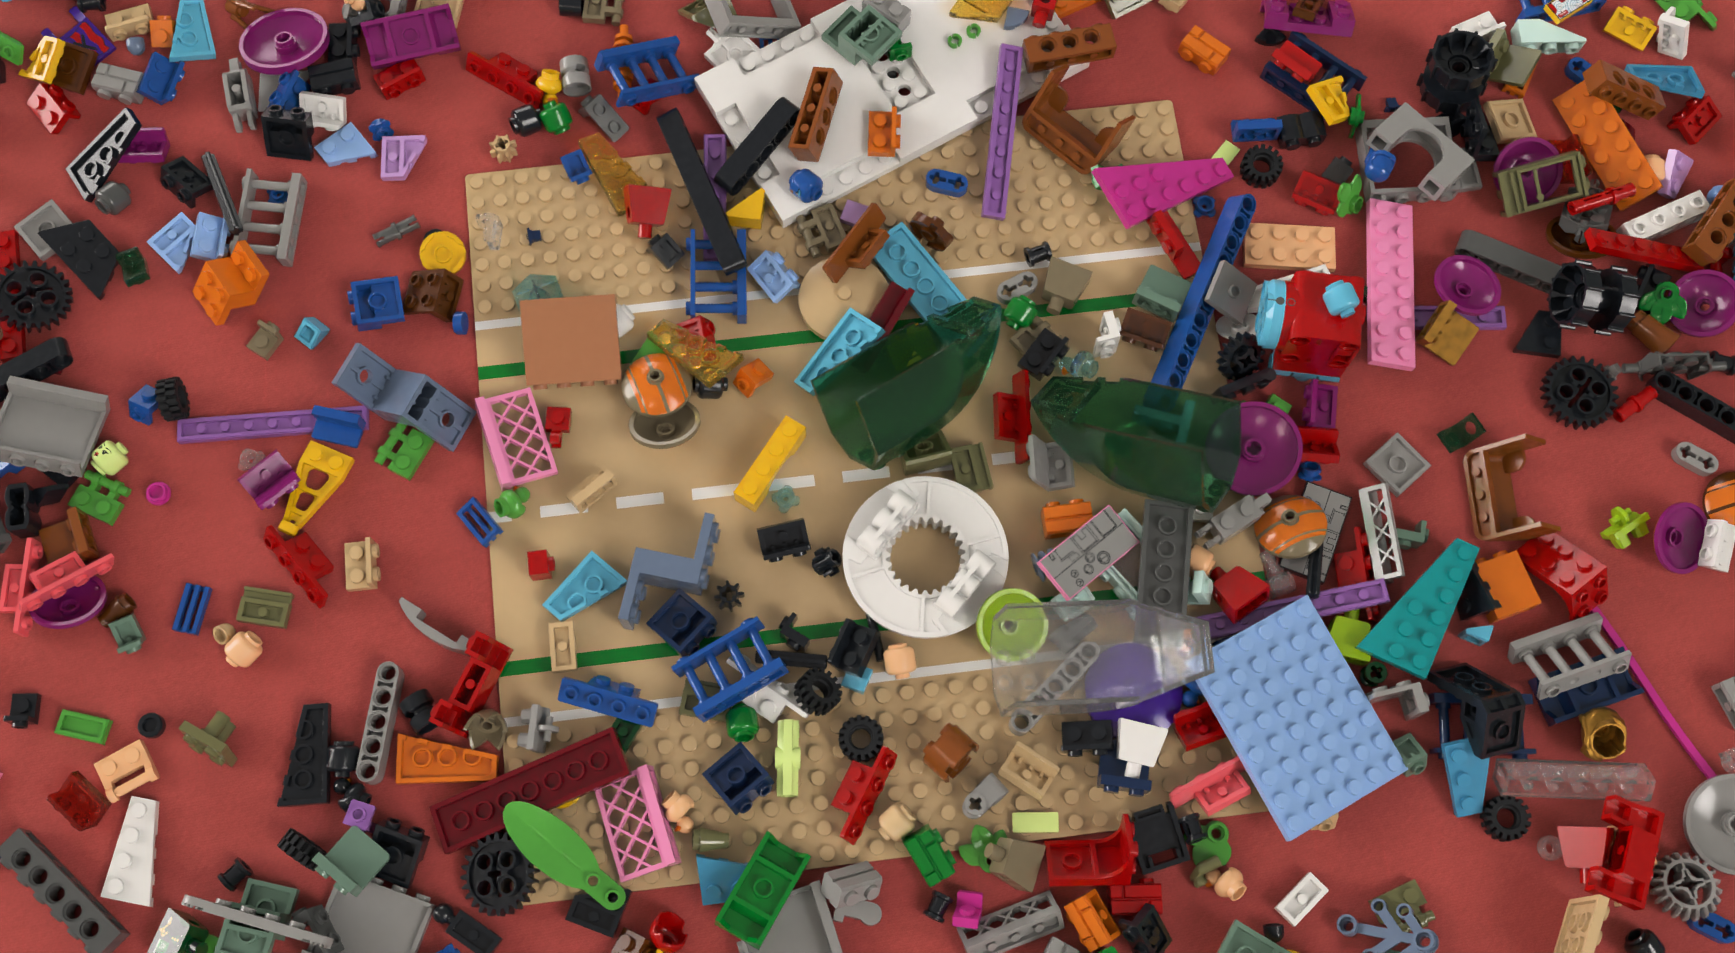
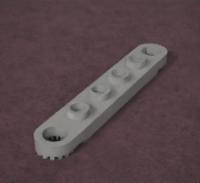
[181,894,334,949]

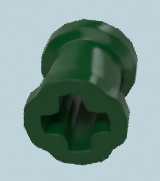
[1359,661,1387,687]

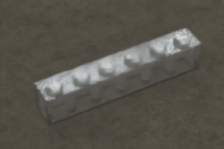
[1492,758,1656,801]

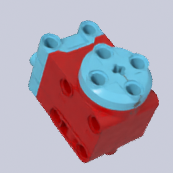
[1255,270,1366,383]

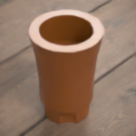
[1626,309,1682,354]

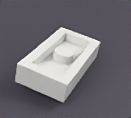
[1274,872,1329,927]

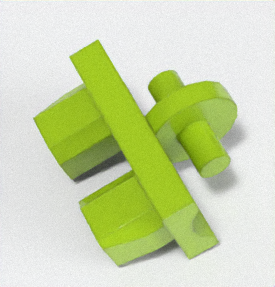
[1600,506,1651,549]

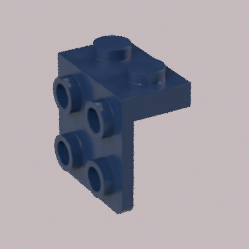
[1097,739,1152,797]

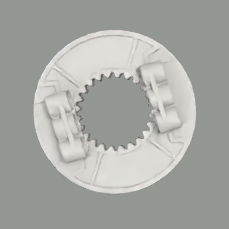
[842,476,1009,639]

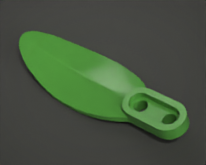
[503,801,626,910]

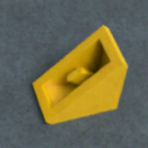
[726,187,766,229]

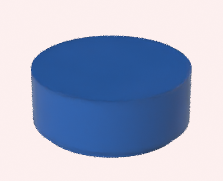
[452,311,469,335]

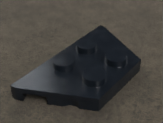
[38,220,123,300]

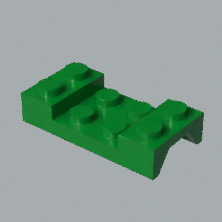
[714,831,811,950]

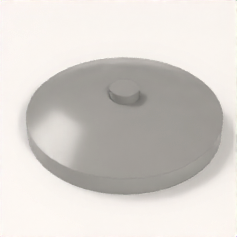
[1683,774,1735,875]

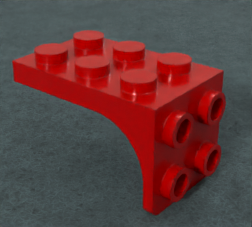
[1517,533,1609,621]
[1044,814,1138,887]

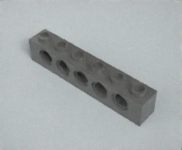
[0,828,130,953]

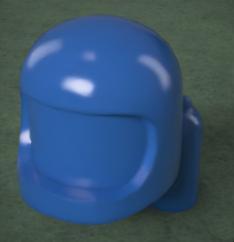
[1364,147,1396,183]

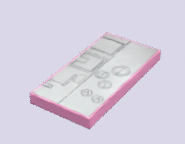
[1036,505,1139,601]

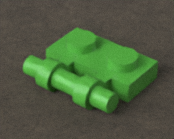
[374,423,435,481]
[67,470,131,526]

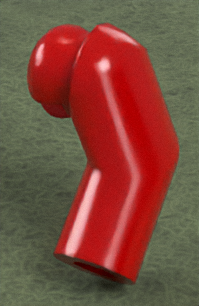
[1709,247,1733,273]

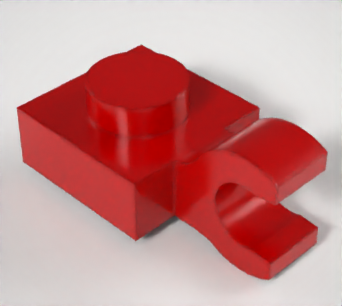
[545,407,572,448]

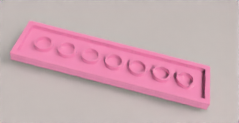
[1366,198,1416,371]

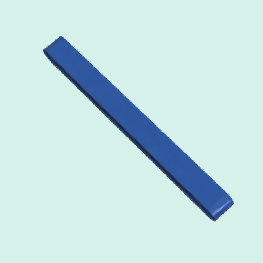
[1144,194,1256,411]

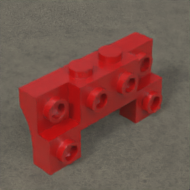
[429,630,513,738]
[1584,794,1665,911]

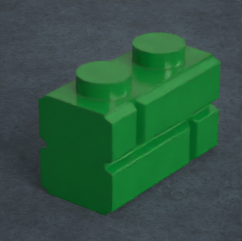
[903,824,957,887]

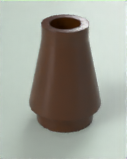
[97,593,137,628]

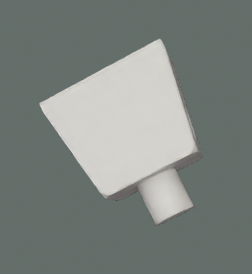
[1116,718,1168,779]

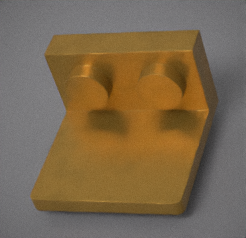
[1415,300,1479,366]

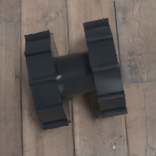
[1416,28,1498,117]
[1546,259,1641,336]

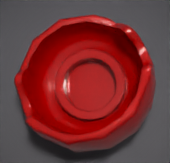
[649,911,688,953]

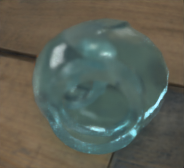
[1059,351,1099,379]

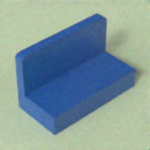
[311,405,366,448]

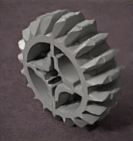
[1650,852,1723,922]

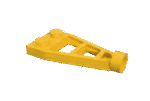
[277,440,355,537]

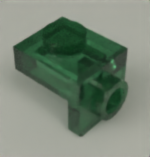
[116,247,150,287]

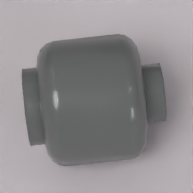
[94,181,131,215]

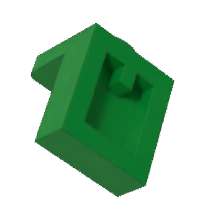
[887,38,912,61]

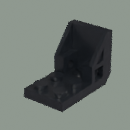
[1427,662,1526,759]

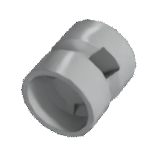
[559,55,592,97]

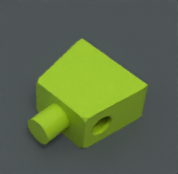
[1327,609,1371,666]

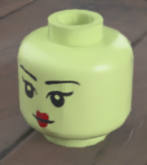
[90,440,129,476]

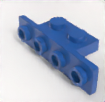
[558,675,658,727]

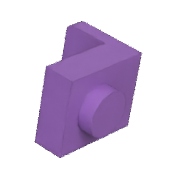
[343,799,376,834]

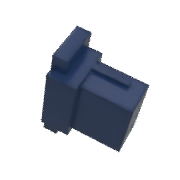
[1384,98,1401,113]
[526,228,542,246]

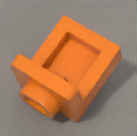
[149,16,176,47]
[733,358,774,398]

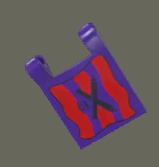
[41,6,117,66]

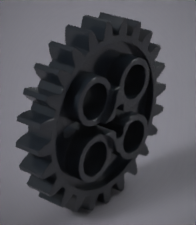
[0,260,73,333]
[1540,356,1619,430]
[460,832,540,917]

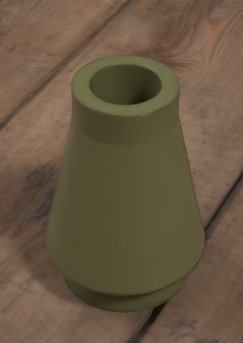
[692,827,729,853]

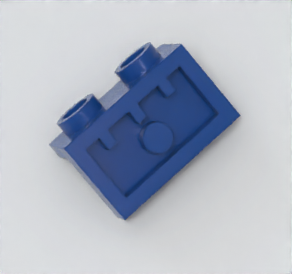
[136,52,185,105]
[268,69,311,110]
[1230,118,1283,142]

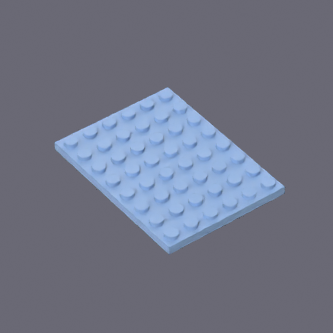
[1185,595,1408,842]

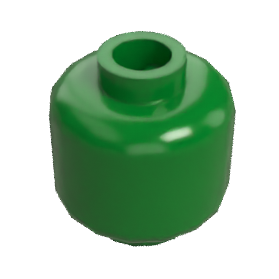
[539,100,573,135]
[1003,295,1038,331]
[725,703,759,743]

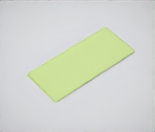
[1211,140,1240,165]
[1012,812,1059,833]

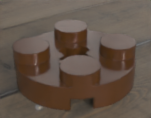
[909,211,954,251]

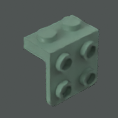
[312,826,390,897]

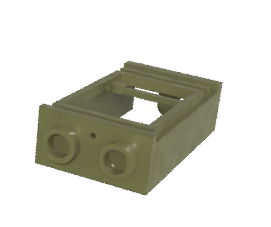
[1492,151,1590,218]

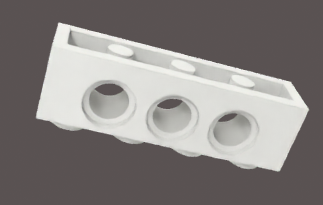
[1616,190,1710,241]

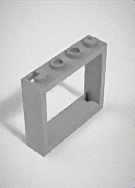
[704,0,801,39]
[1355,116,1461,204]

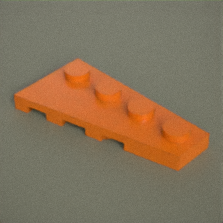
[396,733,499,785]

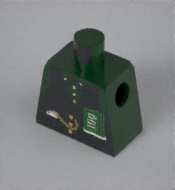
[147,907,209,953]

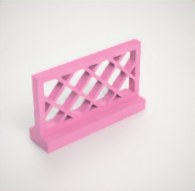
[475,387,558,492]
[595,764,682,882]

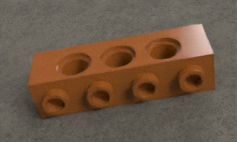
[1022,23,1117,74]
[1582,59,1666,120]
[788,67,843,162]
[1681,178,1735,267]

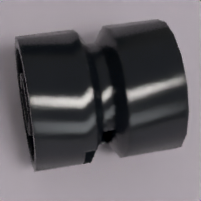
[399,689,438,736]

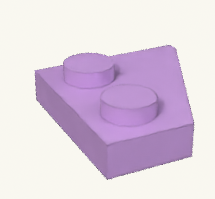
[1657,149,1694,199]

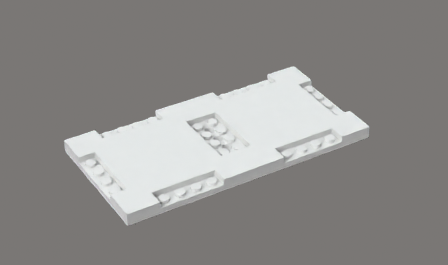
[694,0,1090,228]

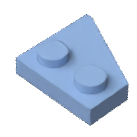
[314,122,378,167]
[147,212,195,274]

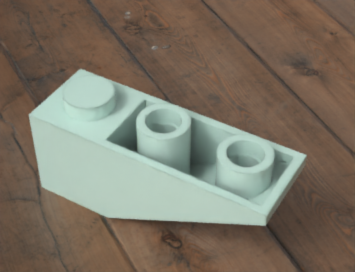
[1510,19,1587,55]

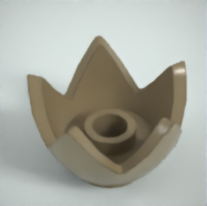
[463,709,508,751]

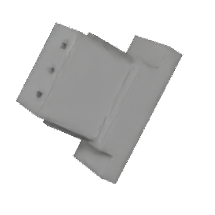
[1603,363,1622,381]

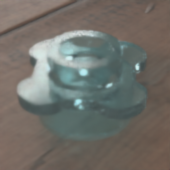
[772,485,800,513]

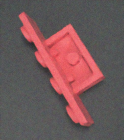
[0,537,43,637]
[19,551,114,613]
[1169,755,1251,817]

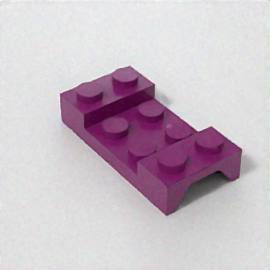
[1260,0,1356,37]
[360,3,461,70]

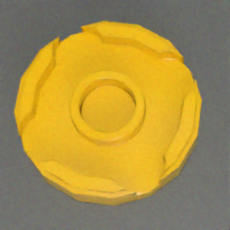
[420,231,466,274]

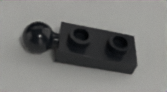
[433,903,503,953]

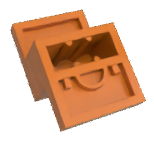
[192,240,270,326]

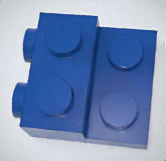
[347,276,405,332]

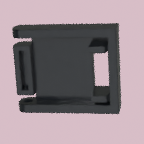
[1128,801,1191,875]

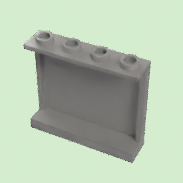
[0,376,111,477]
[301,877,436,953]
[737,880,843,953]

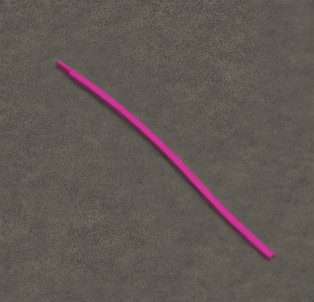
[1590,606,1717,779]

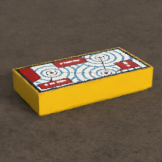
[1543,0,1593,25]

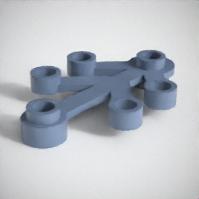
[1337,898,1439,953]

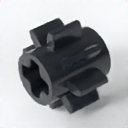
[812,547,842,577]
[714,580,745,612]

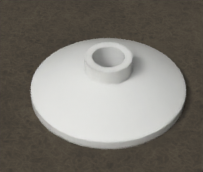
[1216,312,1256,339]

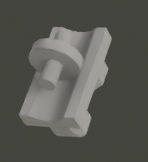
[517,704,559,753]

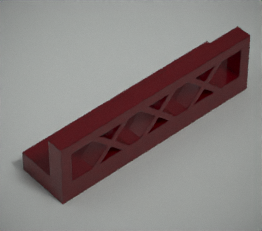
[849,281,915,373]

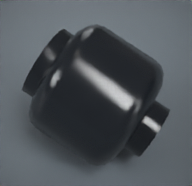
[508,104,542,137]
[692,368,728,399]
[326,741,360,777]
[1624,928,1666,953]

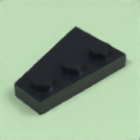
[1442,551,1502,621]

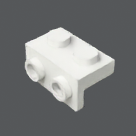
[299,91,347,131]
[1093,310,1121,358]

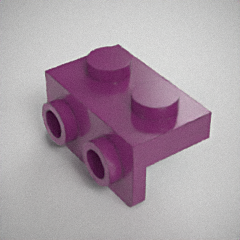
[119,127,170,164]
[1302,378,1338,428]

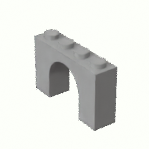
[1366,102,1475,201]

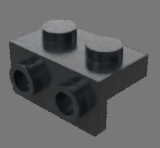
[757,518,811,562]

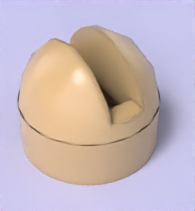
[213,623,236,645]

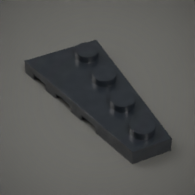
[277,703,331,807]

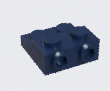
[646,588,718,657]
[702,742,775,815]

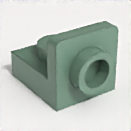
[1393,733,1428,777]

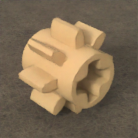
[489,134,518,164]

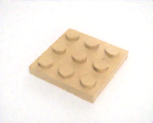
[1554,894,1610,953]

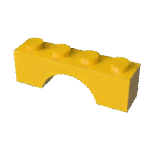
[734,415,807,512]

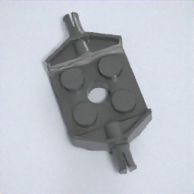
[1559,179,1613,243]
[1621,350,1727,381]

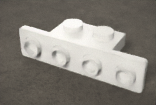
[726,654,810,724]

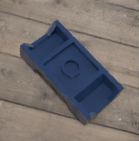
[1528,647,1645,727]

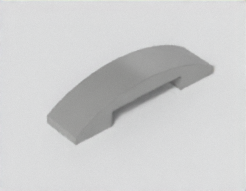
[399,597,469,655]

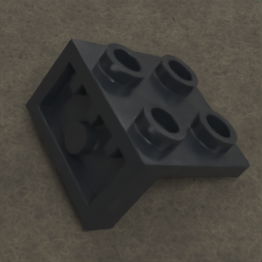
[1460,98,1500,162]

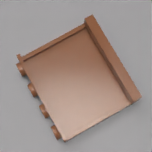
[519,294,623,390]

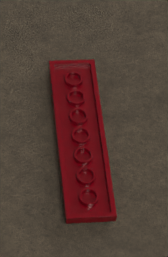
[429,727,632,855]

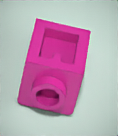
[952,890,983,929]

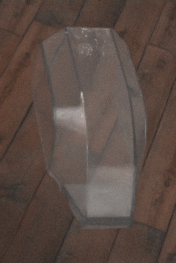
[990,599,1215,717]

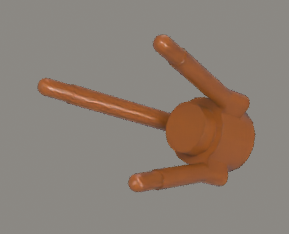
[225,0,276,29]

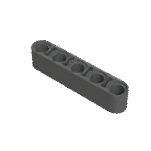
[1454,230,1562,294]

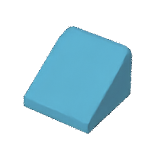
[294,317,330,350]
[1458,625,1494,646]
[841,667,873,695]

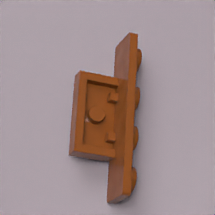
[822,203,890,283]

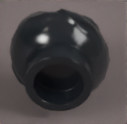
[333,777,372,813]

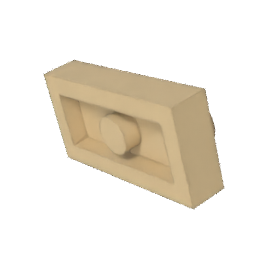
[548,621,578,673]

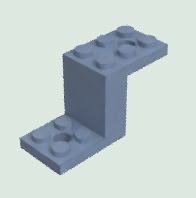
[331,343,477,452]
[618,513,721,630]

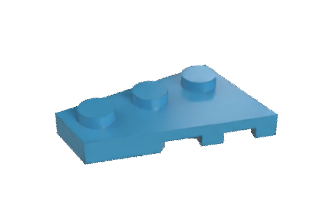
[1441,738,1490,818]
[696,854,748,906]

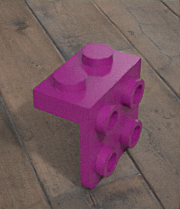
[237,449,301,510]

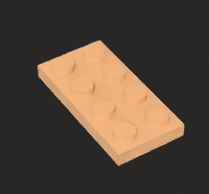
[1243,223,1336,272]

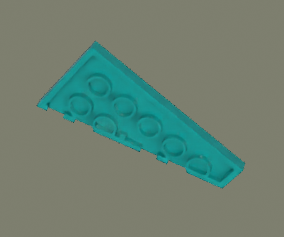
[1355,538,1480,680]

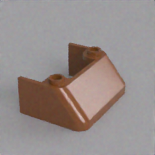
[1022,64,1136,174]
[1463,433,1561,542]

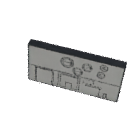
[1277,481,1352,585]

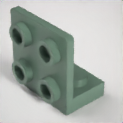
[1132,265,1192,323]

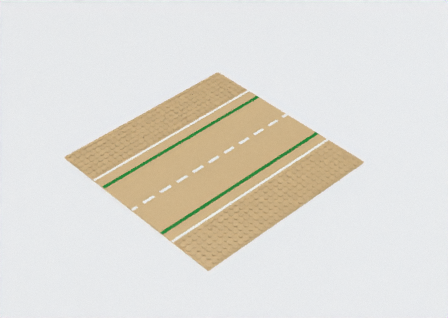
[465,100,1270,906]

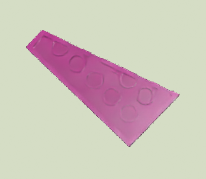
[1092,158,1234,230]

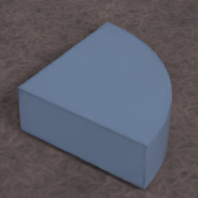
[1003,7,1030,30]

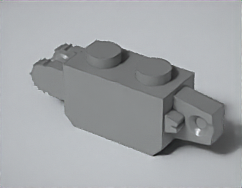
[222,57,258,133]
[1194,492,1272,550]

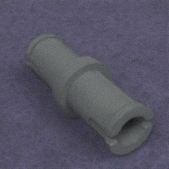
[372,214,421,248]

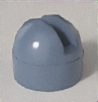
[125,37,145,55]

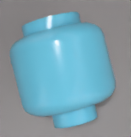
[1322,280,1360,319]

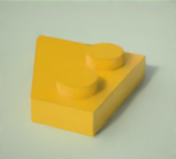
[18,36,66,84]
[1306,75,1350,126]

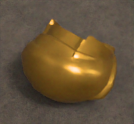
[1578,707,1627,762]

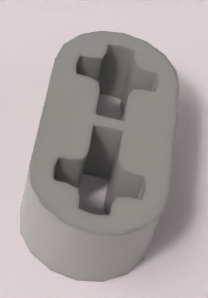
[996,271,1038,305]
[1671,442,1719,477]

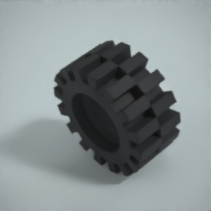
[1240,144,1284,189]
[155,376,190,422]
[794,667,842,716]
[839,715,884,763]
[1480,794,1532,842]
[277,828,327,871]

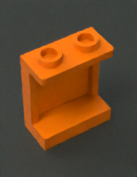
[1475,550,1542,624]

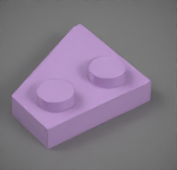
[381,135,427,181]

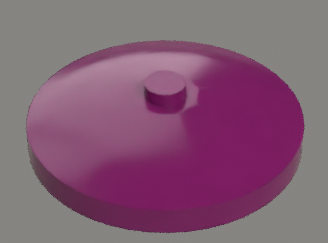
[239,8,330,75]
[1205,401,1303,496]

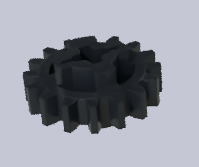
[1216,331,1265,381]

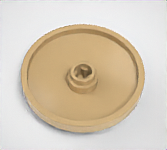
[798,258,889,340]

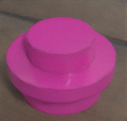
[146,482,171,506]

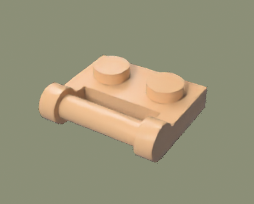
[94,739,160,804]

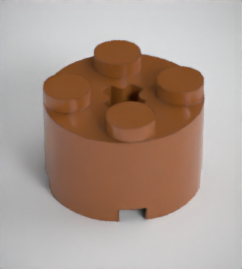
[923,723,979,783]

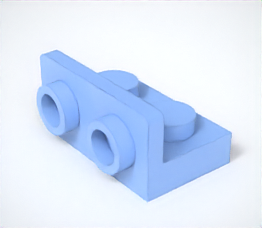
[190,212,231,261]
[747,250,801,303]

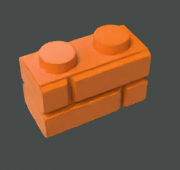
[1178,25,1232,76]
[1041,499,1093,540]
[1064,888,1122,953]

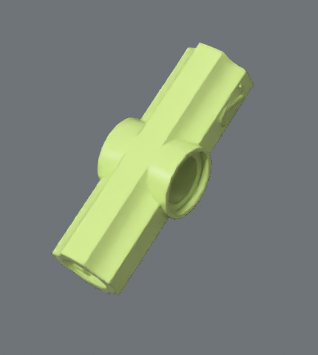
[775,719,801,797]

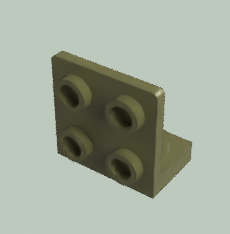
[1488,28,1542,87]

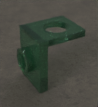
[1437,412,1486,453]

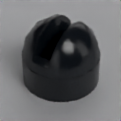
[1263,923,1284,943]

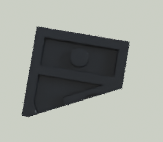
[1513,310,1562,358]
[565,889,632,938]

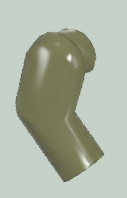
[1190,855,1222,888]

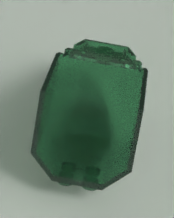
[810,296,1002,470]
[1031,376,1241,513]

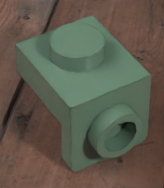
[1389,520,1429,549]
[108,613,146,654]

